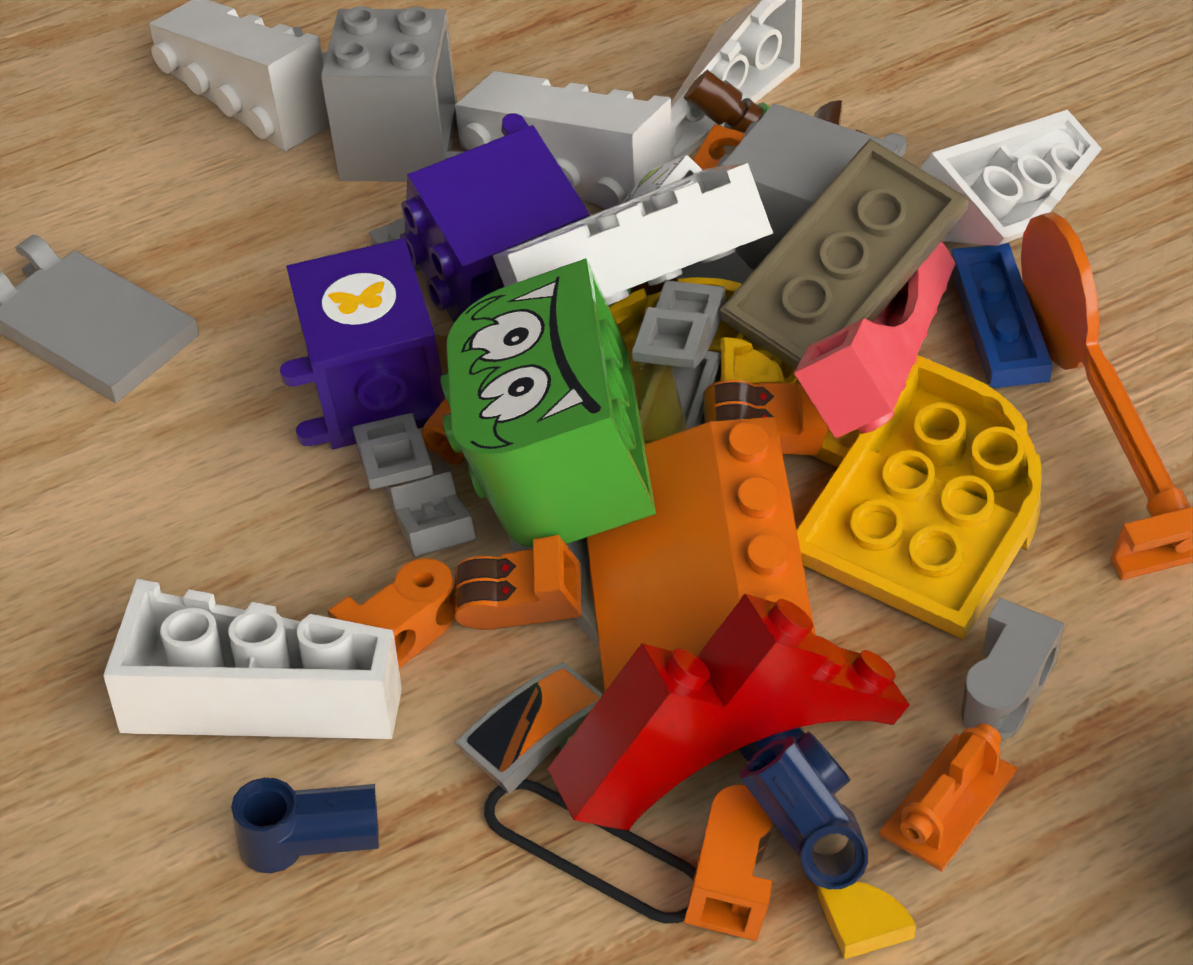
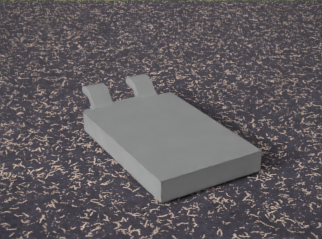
[0,235,199,403]

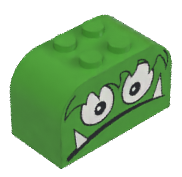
[441,258,656,547]

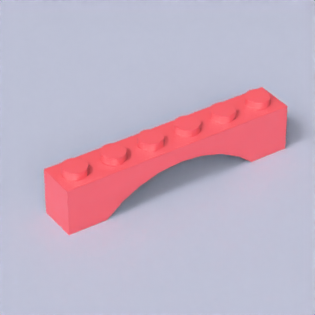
[794,241,956,438]

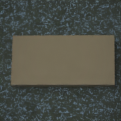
[720,138,969,370]

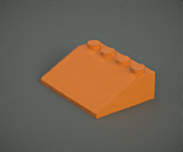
[586,417,816,692]

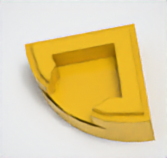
[721,338,784,385]
[817,881,916,959]

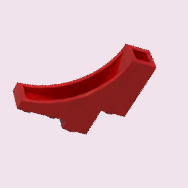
[548,593,910,831]

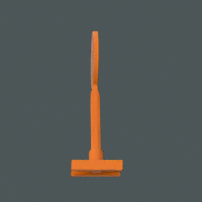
[1021,212,1193,580]

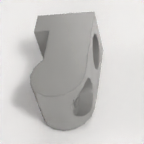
[961,598,1064,741]

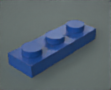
[951,243,1053,388]

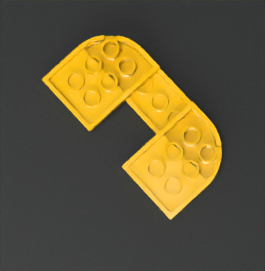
[609,277,1042,640]

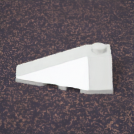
[671,0,802,160]
[920,110,1102,246]

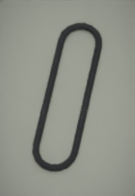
[484,779,696,924]

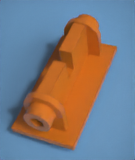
[879,723,1018,872]

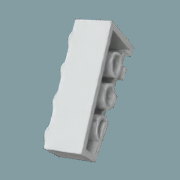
[149,0,330,152]
[455,71,672,210]
[493,163,773,305]
[103,579,402,739]

